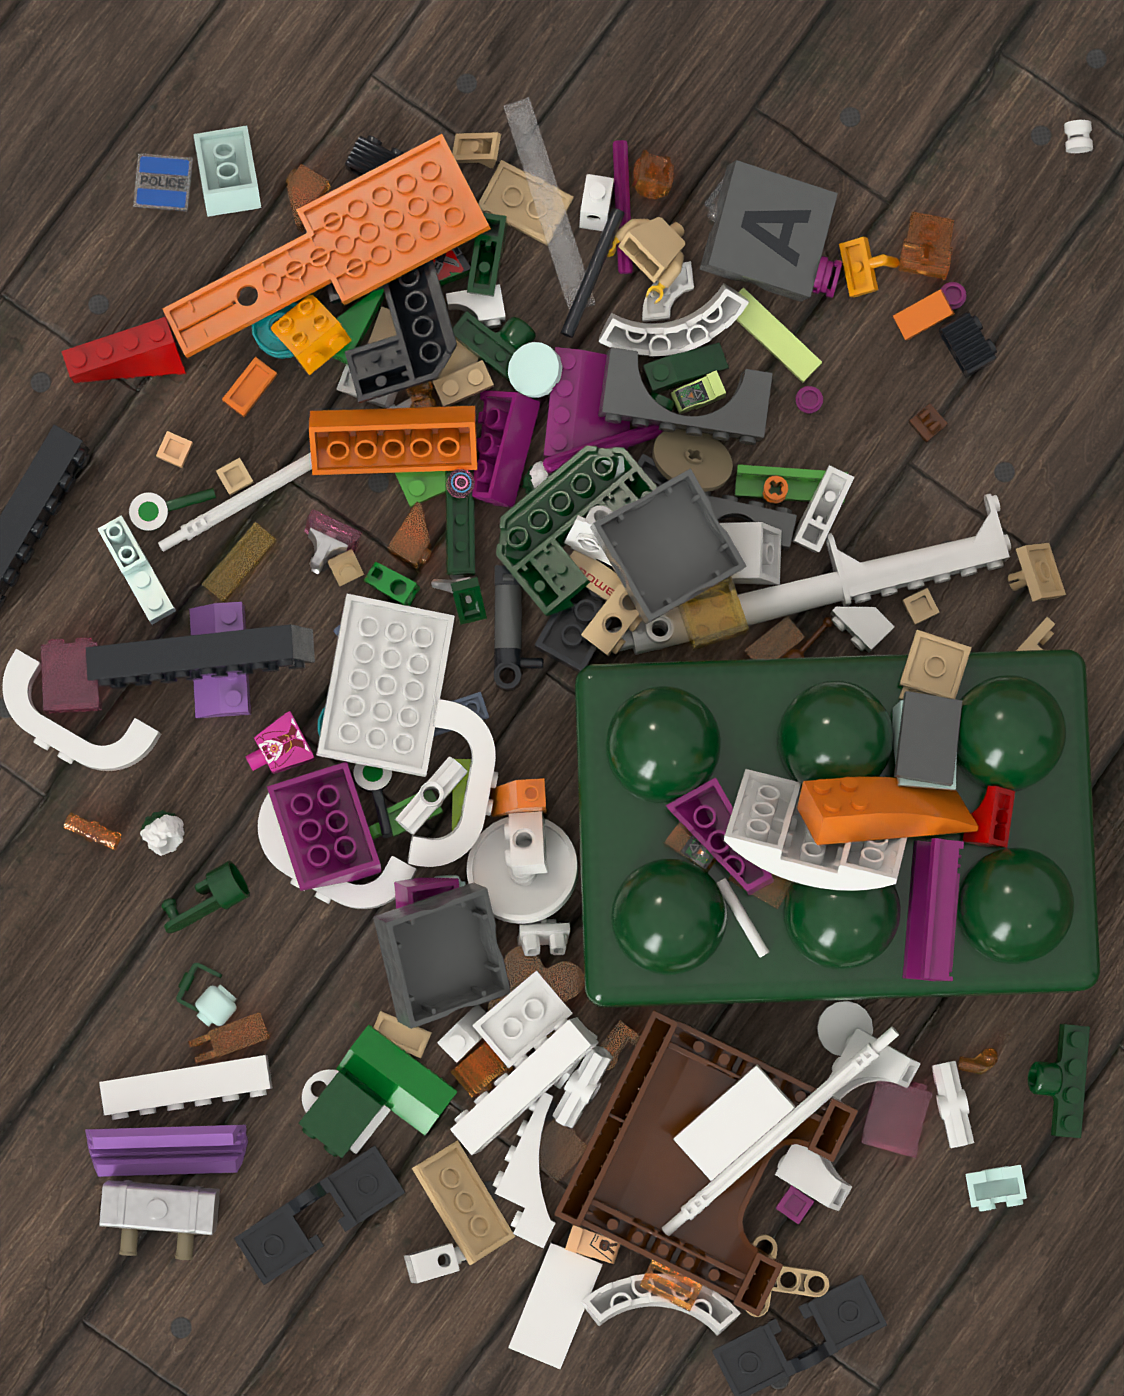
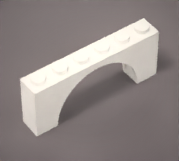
[775,1028,920,1211]

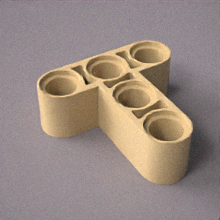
[747,1234,829,1317]

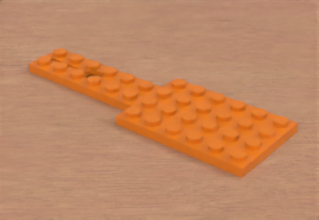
[162,134,491,358]

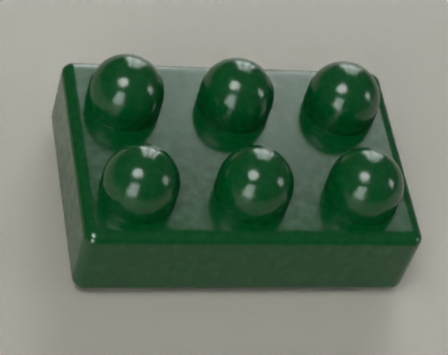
[575,649,1100,1008]

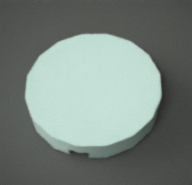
[508,342,562,398]

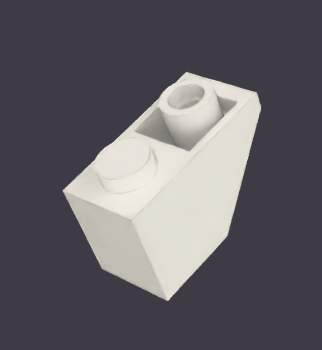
[830,607,894,653]

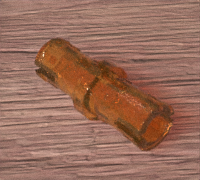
[64,812,121,850]

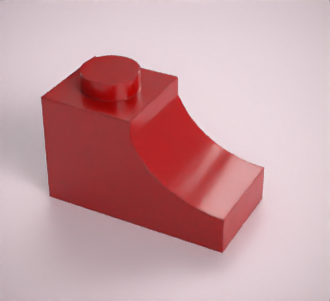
[963,786,1015,848]

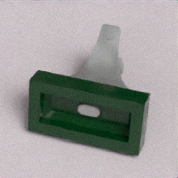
[431,575,487,625]

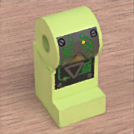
[671,370,726,414]

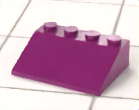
[544,347,630,460]
[267,762,381,891]

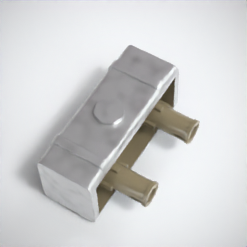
[100,1180,220,1260]

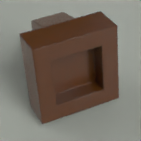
[908,403,948,443]

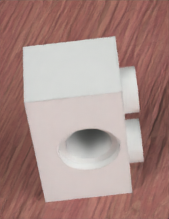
[504,811,547,875]

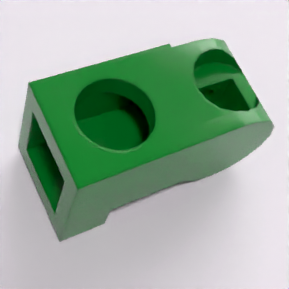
[363,562,420,606]

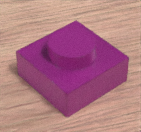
[775,1185,814,1225]

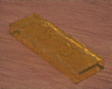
[202,522,277,603]

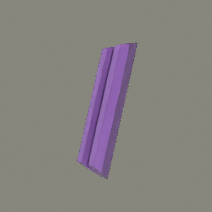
[85,1125,248,1177]

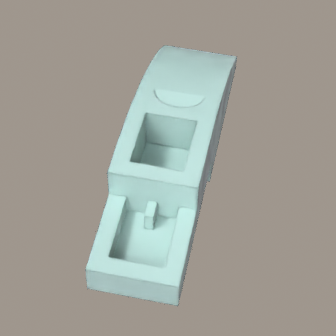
[98,515,176,624]

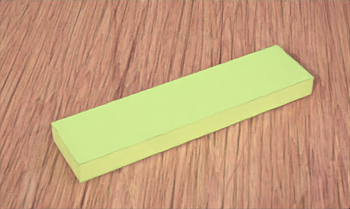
[736,288,822,383]

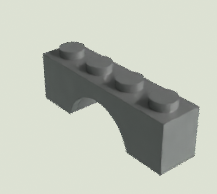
[704,491,797,551]

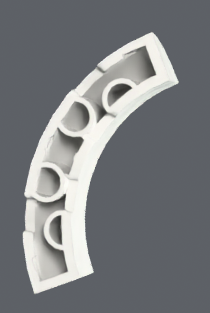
[599,283,749,356]
[582,1274,741,1336]

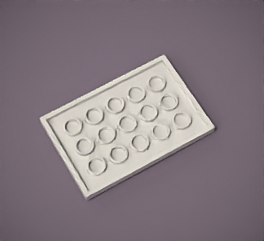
[316,594,455,777]

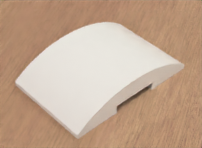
[724,769,907,890]

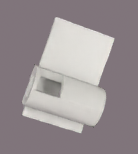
[564,506,612,566]

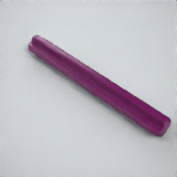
[613,140,633,274]
[543,424,664,473]

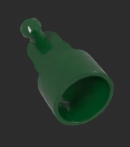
[161,860,250,933]

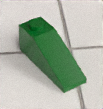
[332,288,386,365]

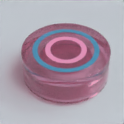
[446,469,475,498]

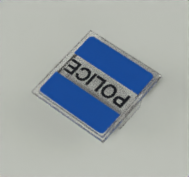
[133,153,193,211]

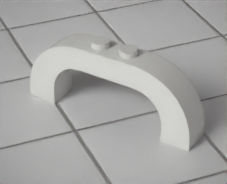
[3,649,162,771]
[407,699,498,867]
[258,793,417,909]

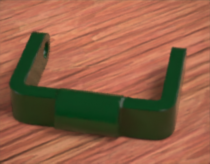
[176,963,222,1013]

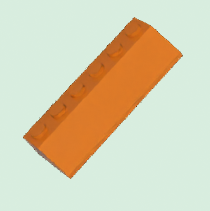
[309,406,477,475]

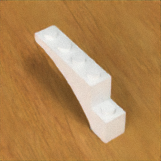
[492,1092,556,1248]

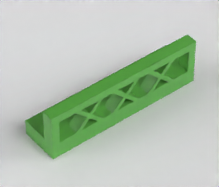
[735,465,848,505]

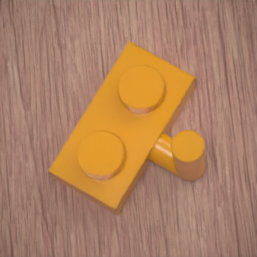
[839,237,899,297]

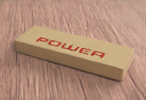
[570,550,636,611]

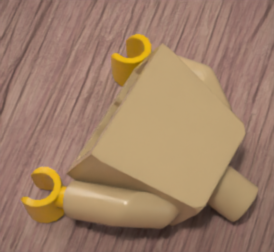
[607,217,685,304]

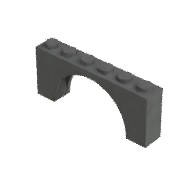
[598,347,772,445]

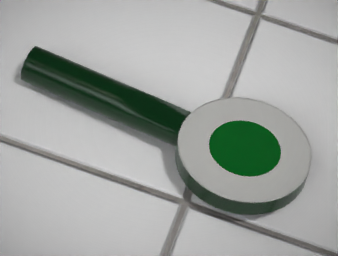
[129,488,216,531]

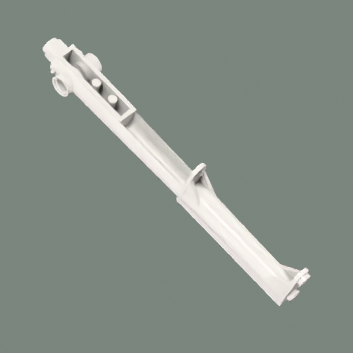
[608,494,1011,655]

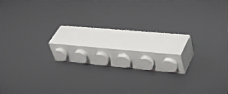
[450,1017,599,1155]
[99,1055,273,1120]

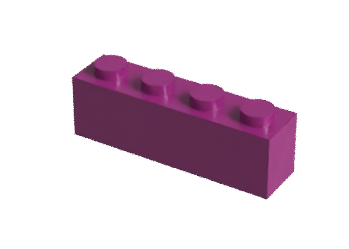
[472,390,540,507]
[666,778,774,896]

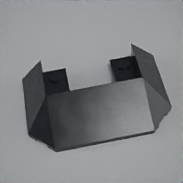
[326,259,457,403]

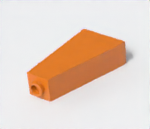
[490,778,547,817]

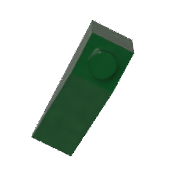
[467,212,508,297]
[643,343,729,394]

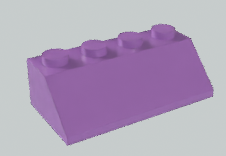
[189,602,251,718]

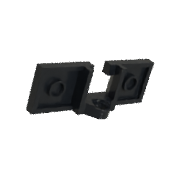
[234,1145,406,1285]
[712,1274,887,1396]

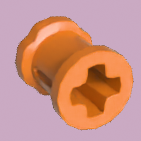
[762,476,788,504]

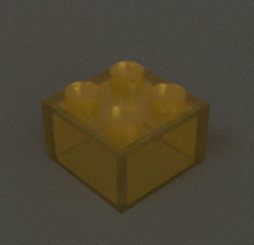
[678,577,749,651]

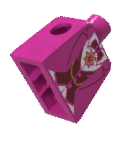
[245,711,316,774]

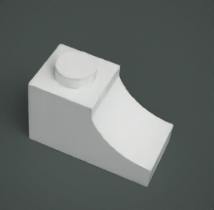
[446,284,506,329]

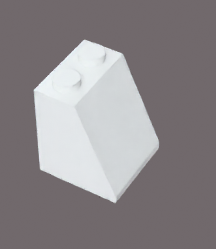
[719,522,782,585]

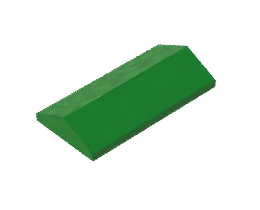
[336,1024,458,1135]

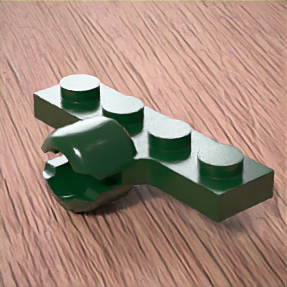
[453,311,537,400]
[1027,1024,1090,1138]

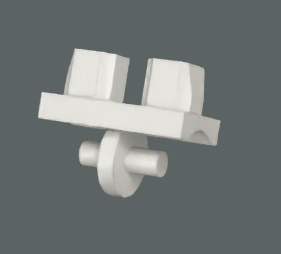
[517,918,570,956]

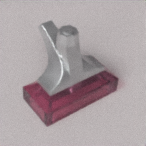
[304,509,362,574]

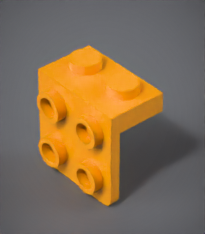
[271,295,352,375]

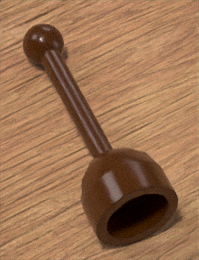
[781,616,834,658]

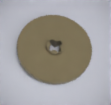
[652,429,733,492]

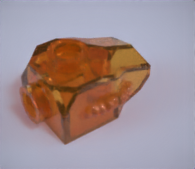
[632,150,674,199]

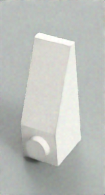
[791,465,854,553]

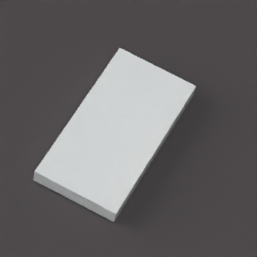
[674,1064,795,1181]
[508,1243,603,1369]

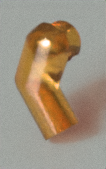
[957,1048,998,1074]

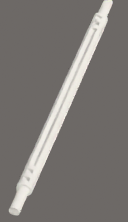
[158,393,424,552]
[662,1027,899,1236]

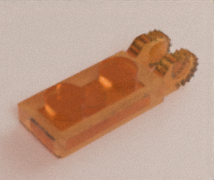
[188,1012,270,1064]

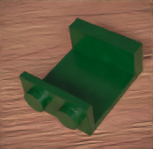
[298,1067,387,1158]

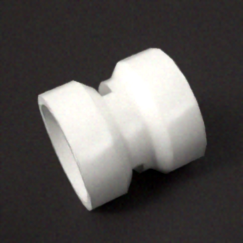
[1064,120,1093,153]

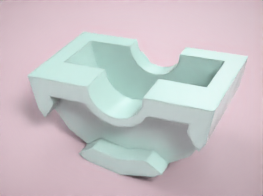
[966,1165,1027,1211]

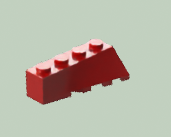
[61,317,186,383]

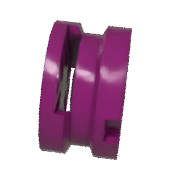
[812,255,842,298]

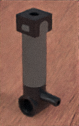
[494,565,544,692]

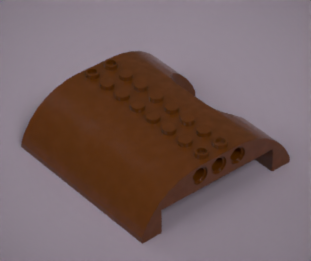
[554,1010,858,1317]

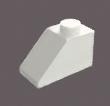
[437,1005,486,1063]

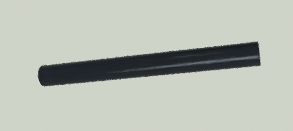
[560,208,625,338]

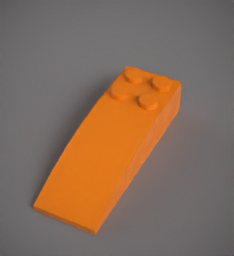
[797,777,978,845]

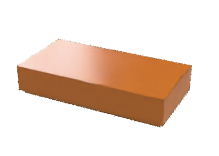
[893,289,955,340]
[222,357,278,417]

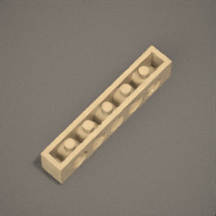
[581,583,643,656]

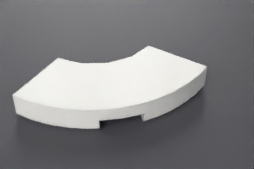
[642,261,694,322]

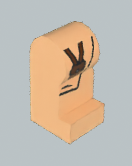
[565,1225,621,1264]

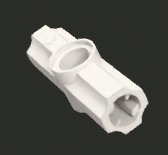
[395,756,468,835]
[552,1046,613,1128]
[932,1061,974,1148]

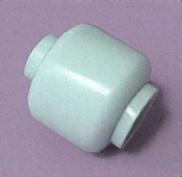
[195,985,237,1026]

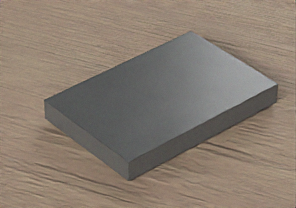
[894,691,962,786]

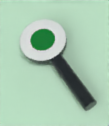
[353,763,393,838]

